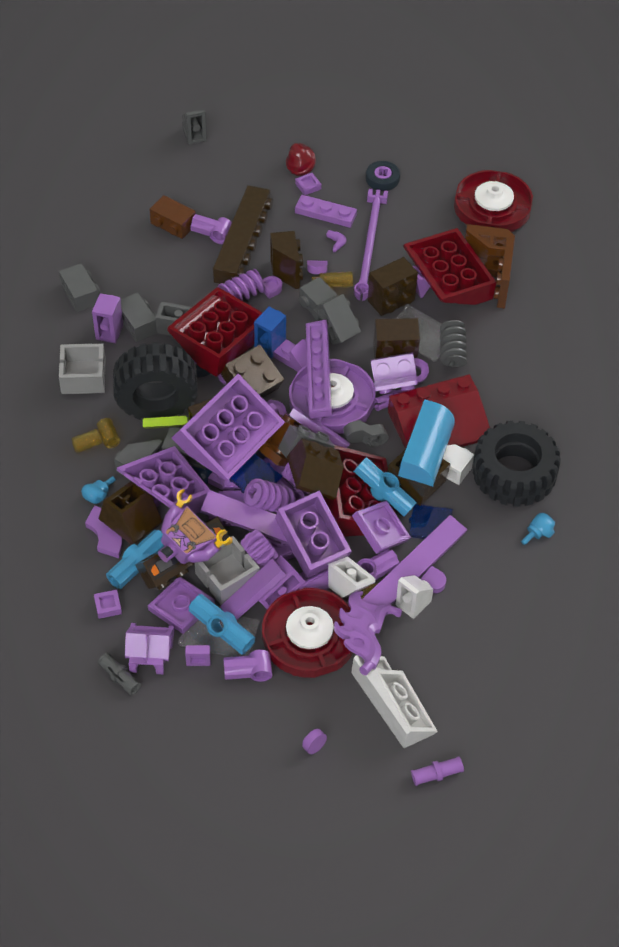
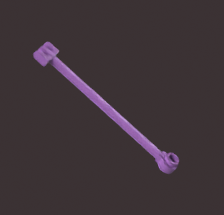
[354,189,388,301]

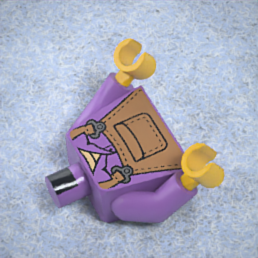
[158,489,233,564]

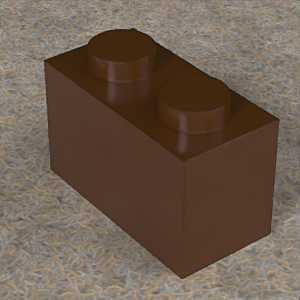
[149,195,196,239]

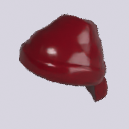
[286,143,316,176]

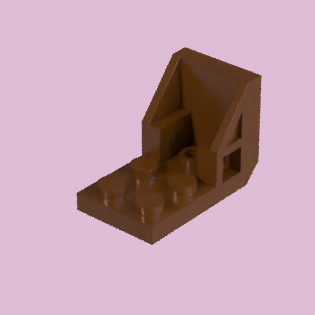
[465,224,515,309]

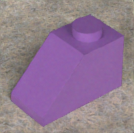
[259,555,306,609]

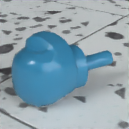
[81,476,116,504]
[521,513,555,545]

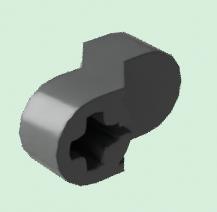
[343,420,389,447]

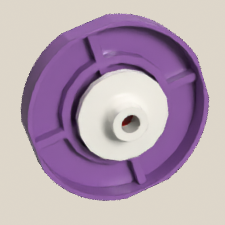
[289,359,376,434]

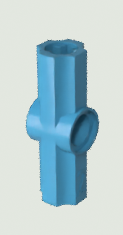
[353,457,417,517]
[106,529,164,589]
[189,594,255,655]

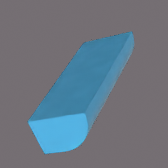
[398,399,455,487]

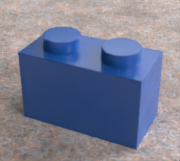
[254,307,286,359]

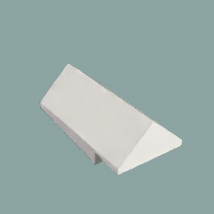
[351,655,438,748]

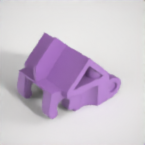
[125,623,174,675]

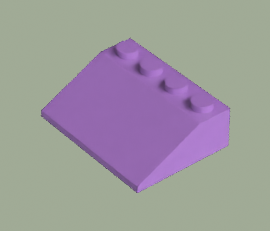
[172,374,285,481]

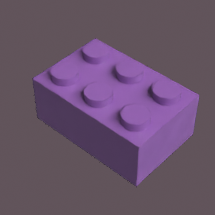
[275,491,352,578]

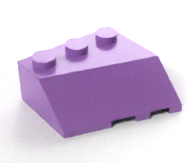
[117,446,210,514]

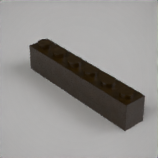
[213,185,273,284]

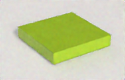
[143,416,188,429]

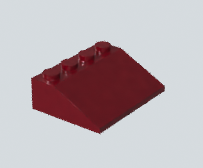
[403,228,496,305]
[167,287,262,377]
[388,374,490,449]
[323,445,396,537]

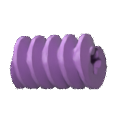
[218,268,264,301]
[244,478,296,513]

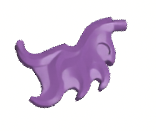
[334,591,402,675]

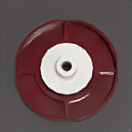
[454,170,533,232]
[262,588,353,678]

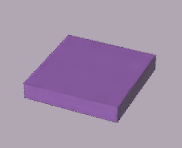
[352,500,411,554]
[148,577,215,634]

